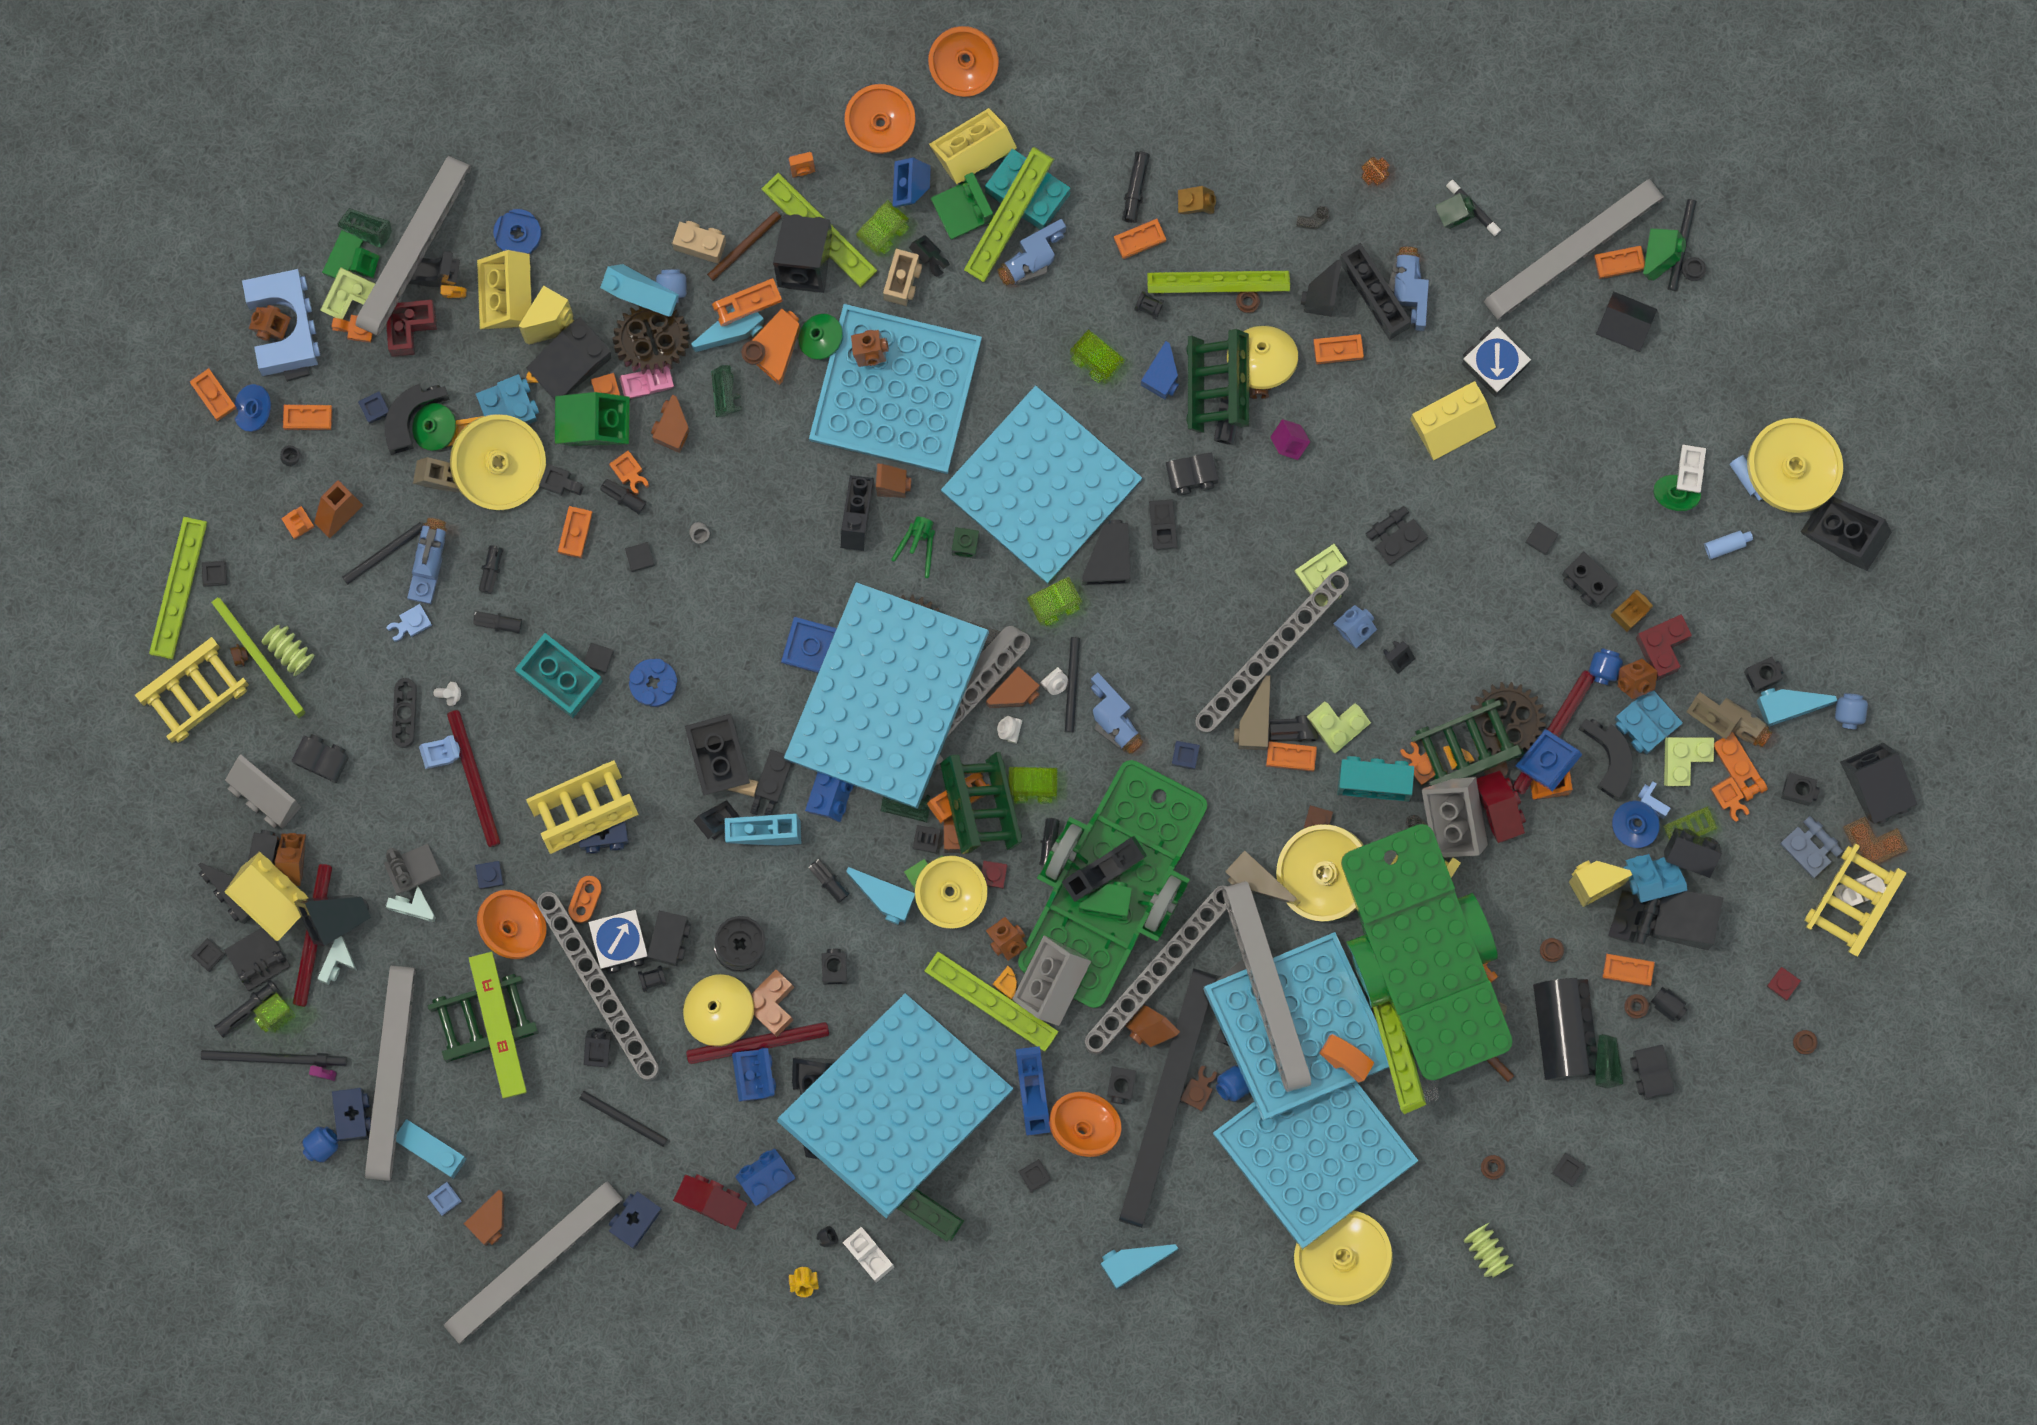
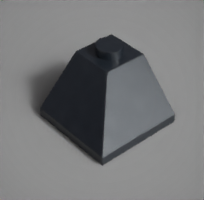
[1300,260,1342,317]

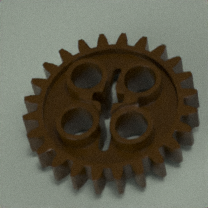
[612,306,690,375]
[1470,682,1546,760]

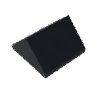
[1596,291,1657,352]

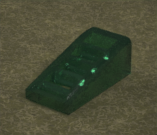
[337,208,392,248]
[1595,1034,1624,1088]

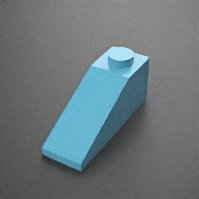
[600,264,679,316]
[691,308,765,352]
[1757,688,1837,727]
[725,814,801,846]
[846,867,915,925]
[396,1119,467,1179]
[1100,1244,1178,1289]

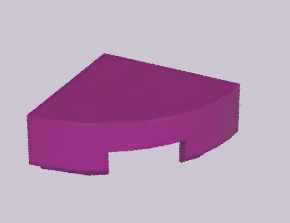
[309,1065,337,1081]

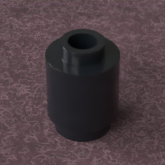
[1651,987,1688,1021]

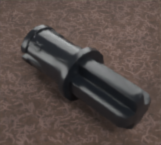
[600,479,647,515]
[479,545,504,594]
[473,611,522,634]
[1039,818,1060,865]
[809,859,849,904]

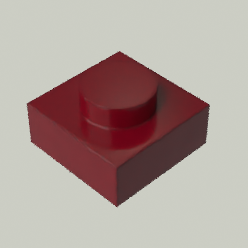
[982,861,1007,889]
[1767,967,1801,1001]

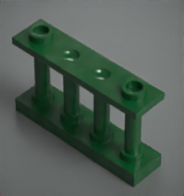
[1186,329,1249,433]
[1411,698,1524,786]
[940,752,1022,854]
[427,974,539,1063]
[897,1189,964,1242]

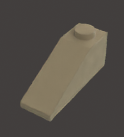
[413,457,461,493]
[1234,676,1270,750]
[1225,851,1300,905]

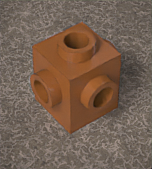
[249,305,291,341]
[851,330,889,367]
[1618,658,1658,699]
[986,917,1027,961]

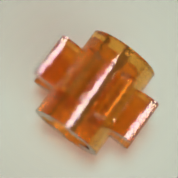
[1361,157,1390,186]

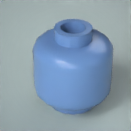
[656,269,687,303]
[1835,693,1868,729]

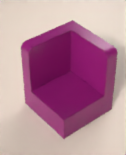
[1270,419,1310,460]

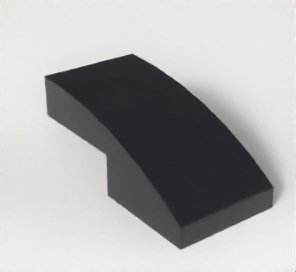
[1149,499,1177,549]

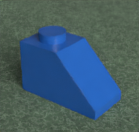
[893,158,931,208]
[1141,341,1179,400]

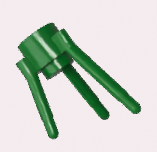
[891,516,935,578]

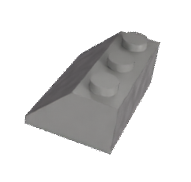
[225,754,301,829]
[1422,777,1488,857]
[1012,936,1091,1026]

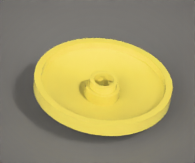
[450,414,546,510]
[1747,418,1843,513]
[1276,825,1363,921]
[1294,1211,1393,1305]

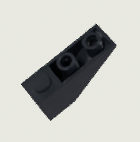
[840,475,874,551]
[198,862,252,924]

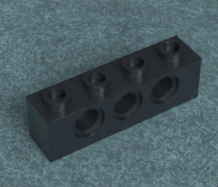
[1340,243,1411,340]

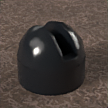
[280,445,300,466]
[816,1226,838,1247]

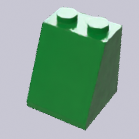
[555,392,630,446]

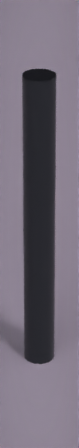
[1667,199,1697,291]
[342,522,423,585]
[1064,637,1080,733]
[579,1091,668,1147]

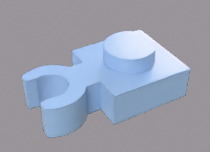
[386,604,432,642]

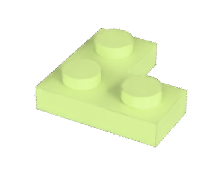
[320,267,376,319]
[1294,544,1348,607]
[1307,701,1371,753]
[1664,737,1714,786]

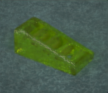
[1663,806,1719,840]

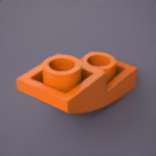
[1319,1034,1374,1083]

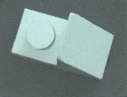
[386,886,436,922]
[318,936,357,985]

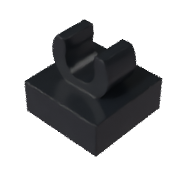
[1383,641,1415,674]
[912,825,941,854]

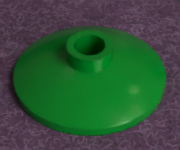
[798,314,843,360]
[412,403,456,451]
[1653,475,1701,511]

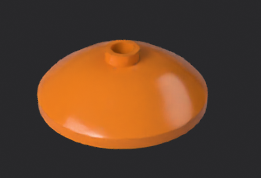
[928,26,999,97]
[845,84,915,154]
[477,890,546,959]
[1049,1092,1121,1157]

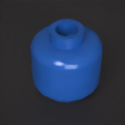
[1589,649,1623,685]
[1216,1066,1250,1102]
[302,1126,338,1163]

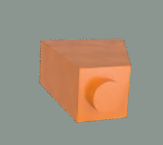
[752,309,800,385]

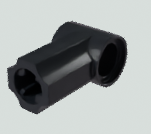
[1214,396,1238,445]
[1270,715,1318,742]

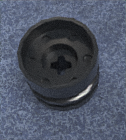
[714,916,766,972]

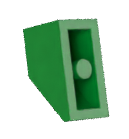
[1643,228,1686,281]
[1079,882,1132,920]

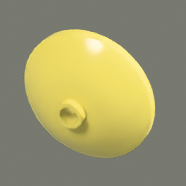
[1227,326,1298,389]
[915,856,987,928]
[683,974,754,1046]

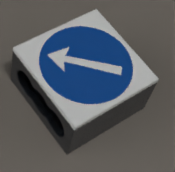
[1462,327,1531,397]
[589,910,648,974]

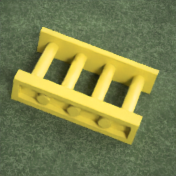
[135,637,249,743]
[526,760,639,854]
[1804,844,1906,957]

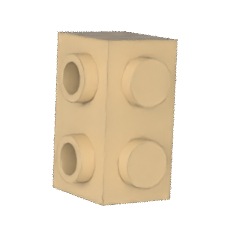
[672,221,726,264]
[883,249,922,306]

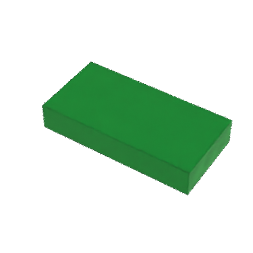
[322,230,364,279]

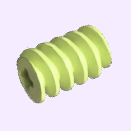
[262,625,315,676]
[1464,1223,1514,1277]

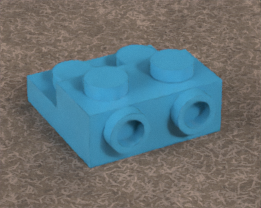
[476,374,539,424]
[1615,690,1683,755]
[1623,854,1687,903]

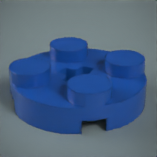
[493,209,542,255]
[629,659,677,707]

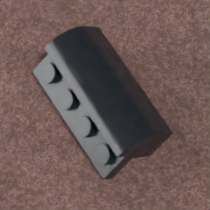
[1533,978,1600,1080]

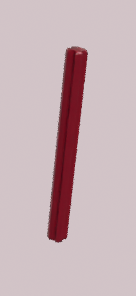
[1513,670,1595,795]
[447,710,500,847]
[293,864,332,1007]
[686,1022,829,1064]

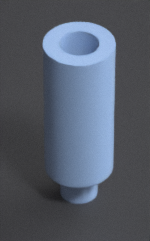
[1729,455,1762,501]
[1704,531,1753,559]

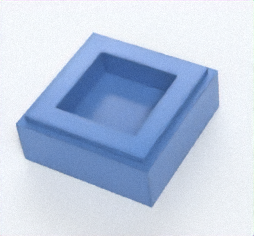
[427,1182,462,1216]

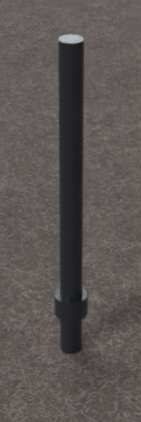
[201,1050,347,1068]

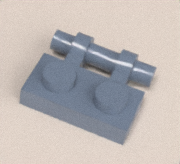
[1780,816,1843,879]

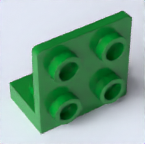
[931,172,993,240]

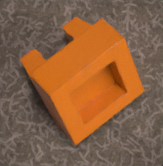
[281,506,314,539]

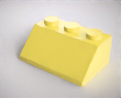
[929,108,1017,184]
[477,250,531,329]
[519,286,575,345]
[1411,381,1496,461]
[225,852,308,941]
[1569,860,1632,907]

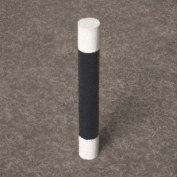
[1446,180,1501,237]

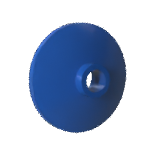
[234,384,271,432]
[1612,801,1660,848]

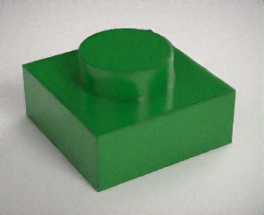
[350,248,379,278]

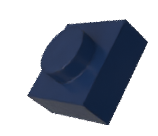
[358,391,389,424]
[1172,741,1200,770]
[475,861,503,889]

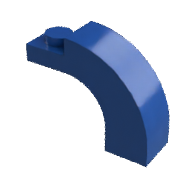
[1016,1046,1051,1136]

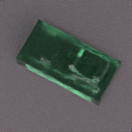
[711,365,742,417]
[880,795,930,823]

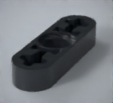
[392,678,417,748]

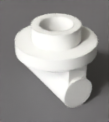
[1040,667,1068,695]
[433,682,461,706]
[997,716,1022,744]

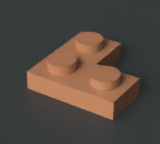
[751,970,794,1037]

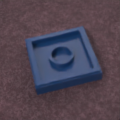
[781,617,837,673]
[1516,729,1582,792]

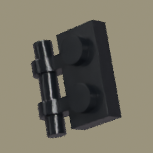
[1365,506,1428,566]
[1608,890,1659,945]

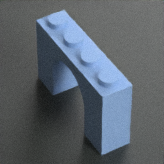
[242,269,320,376]

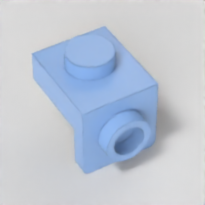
[419,735,460,769]
[1638,781,1670,819]

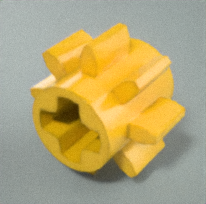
[789,1267,819,1297]

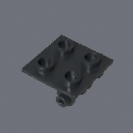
[224,928,290,991]

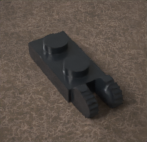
[750,749,792,816]

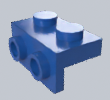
[805,772,854,822]
[732,1048,776,1102]
[735,1149,795,1206]

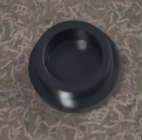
[1682,257,1706,281]

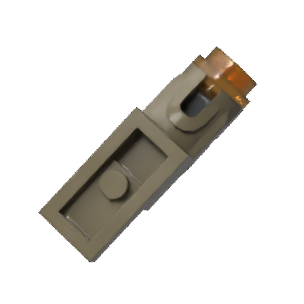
[1687,692,1773,747]

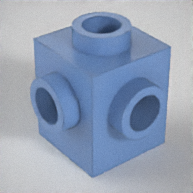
[1333,605,1377,648]

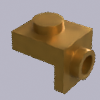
[1178,186,1216,214]
[1610,590,1653,632]

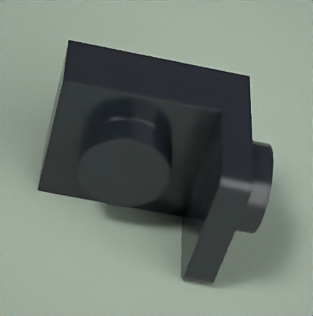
[584,1028,612,1067]

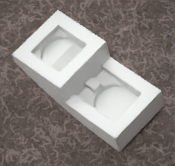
[1676,445,1706,493]
[1834,873,1886,907]
[843,1227,894,1283]

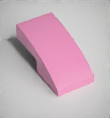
[620,366,674,399]

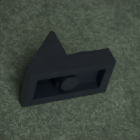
[694,800,740,840]

